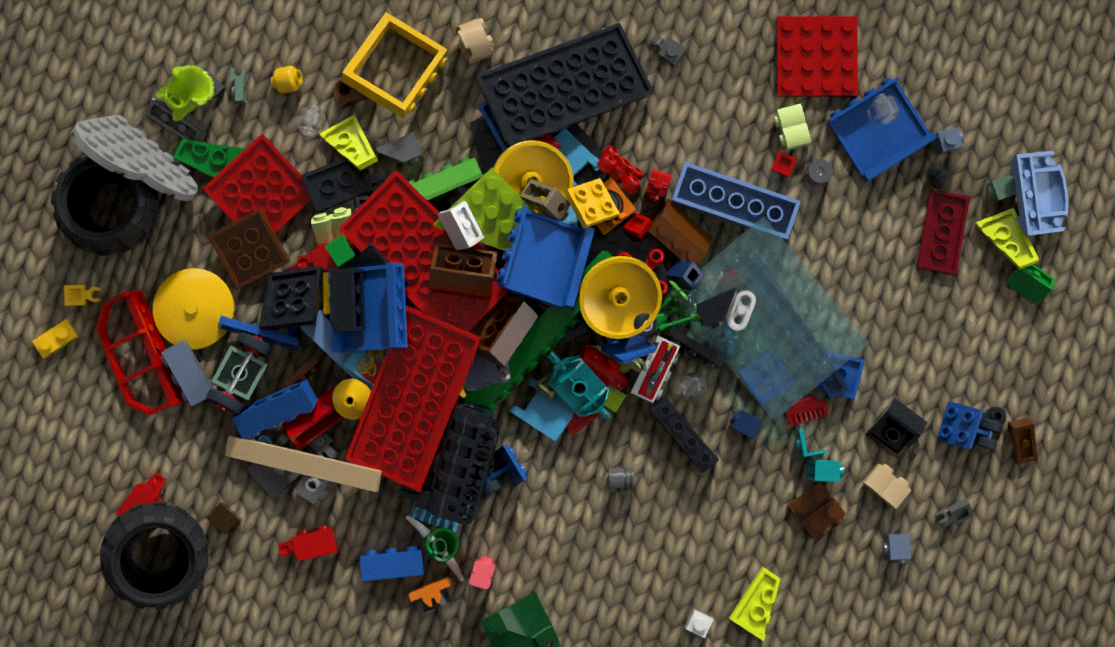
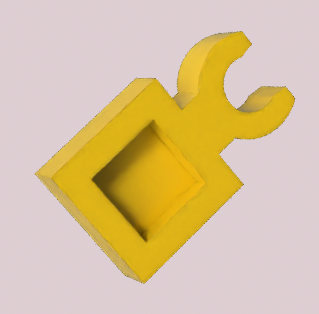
[64,285,101,306]

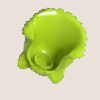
[156,65,215,121]

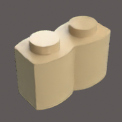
[862,464,911,509]

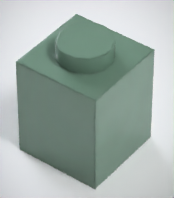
[987,175,1016,203]

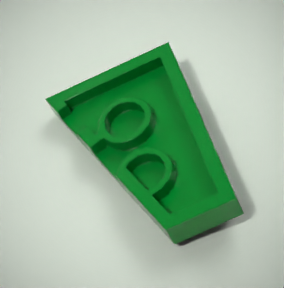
[173,139,246,178]

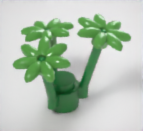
[655,281,704,331]

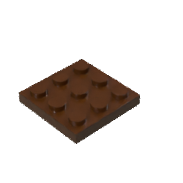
[207,208,291,289]

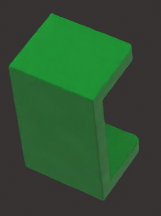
[325,235,358,269]

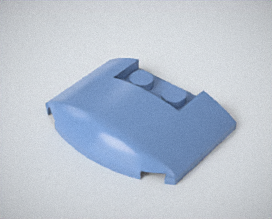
[1010,151,1069,236]

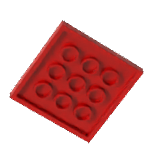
[776,16,858,97]
[202,134,311,233]

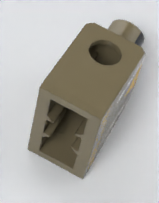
[520,179,570,221]

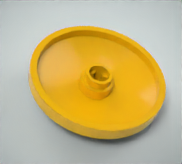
[493,140,574,218]
[578,256,662,339]
[153,268,235,350]

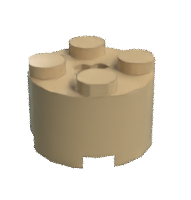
[454,18,494,65]

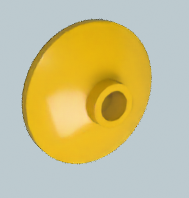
[332,378,371,420]

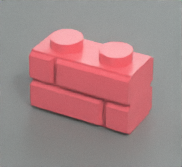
[469,556,496,589]

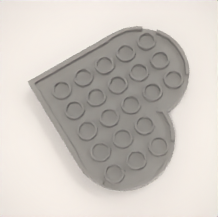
[71,115,198,201]

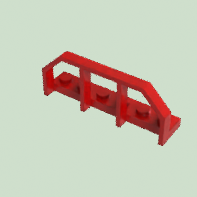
[96,289,185,416]

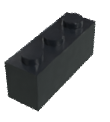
[330,268,366,333]

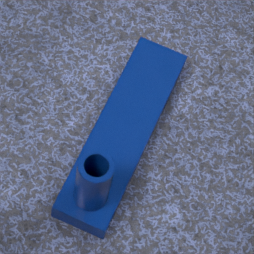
[218,316,300,351]

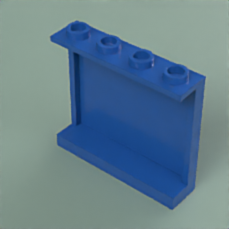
[827,77,937,183]
[497,205,595,311]
[328,262,408,353]

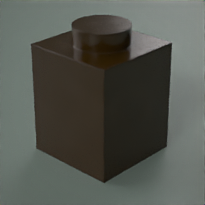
[207,502,242,535]

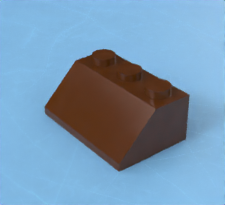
[646,199,713,266]
[428,243,498,297]
[473,296,538,366]

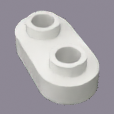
[727,291,756,331]

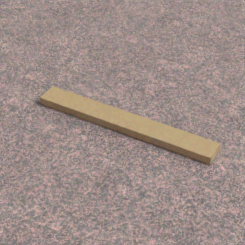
[225,435,382,492]

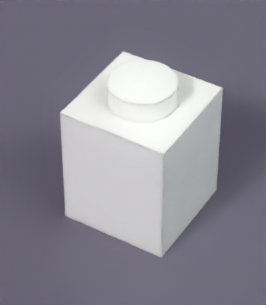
[685,609,714,638]

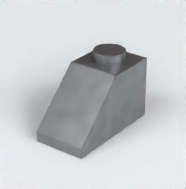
[376,132,424,166]

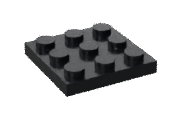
[259,266,325,331]

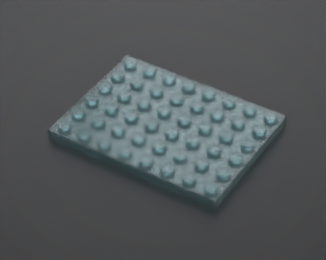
[670,216,870,421]

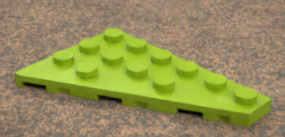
[434,168,535,251]

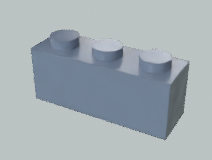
[161,339,213,406]

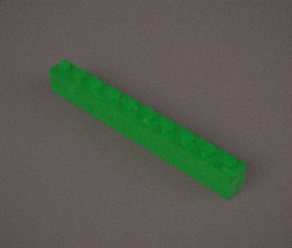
[463,251,613,412]

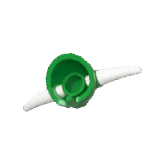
[406,516,464,582]

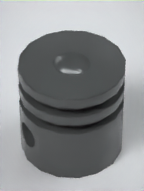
[805,159,833,187]
[609,467,634,492]

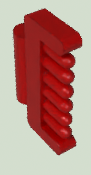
[785,395,829,426]

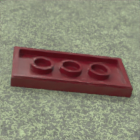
[916,189,970,276]

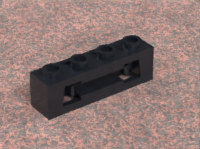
[649,397,719,473]

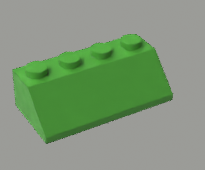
[409,157,483,205]

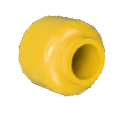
[271,66,303,94]

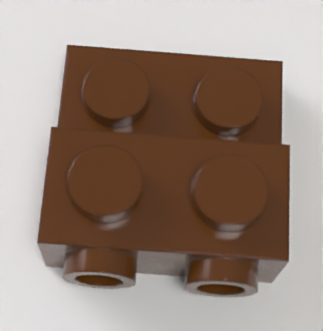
[787,481,846,540]

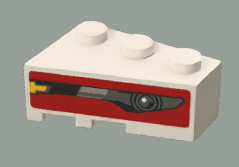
[630,336,680,403]

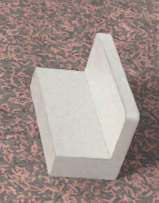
[438,201,484,250]

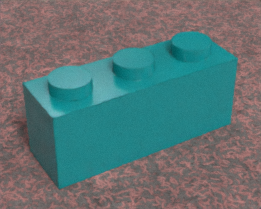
[806,460,844,482]

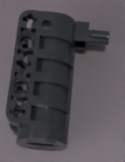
[399,401,501,525]

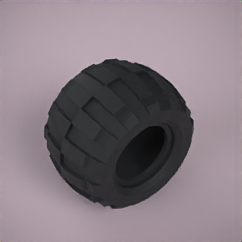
[51,156,160,256]
[100,501,209,610]

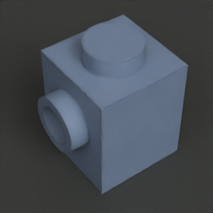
[934,127,964,155]
[883,533,911,563]

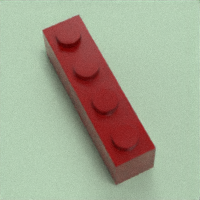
[282,376,353,450]

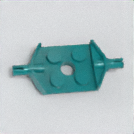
[546,350,612,421]

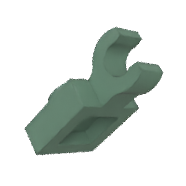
[230,68,247,104]

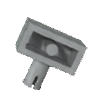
[294,454,335,504]

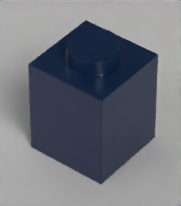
[666,260,704,290]
[729,410,763,439]

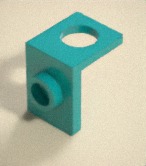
[795,429,828,457]

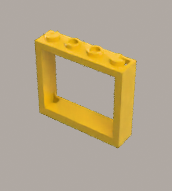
[341,12,448,119]

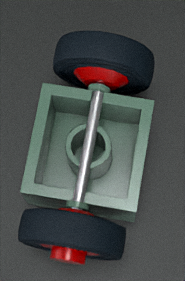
[206,332,273,414]

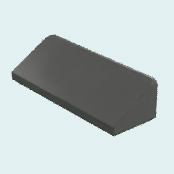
[145,96,209,141]

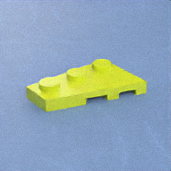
[319,115,378,171]
[975,208,1039,270]
[729,567,781,641]

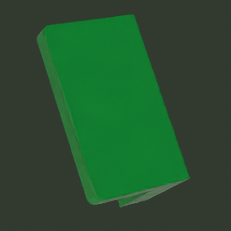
[1005,264,1056,305]

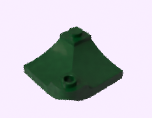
[480,592,560,647]

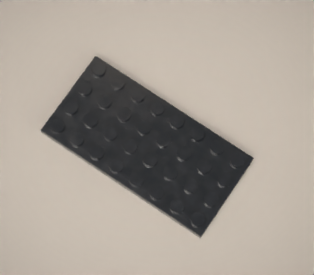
[475,23,654,148]

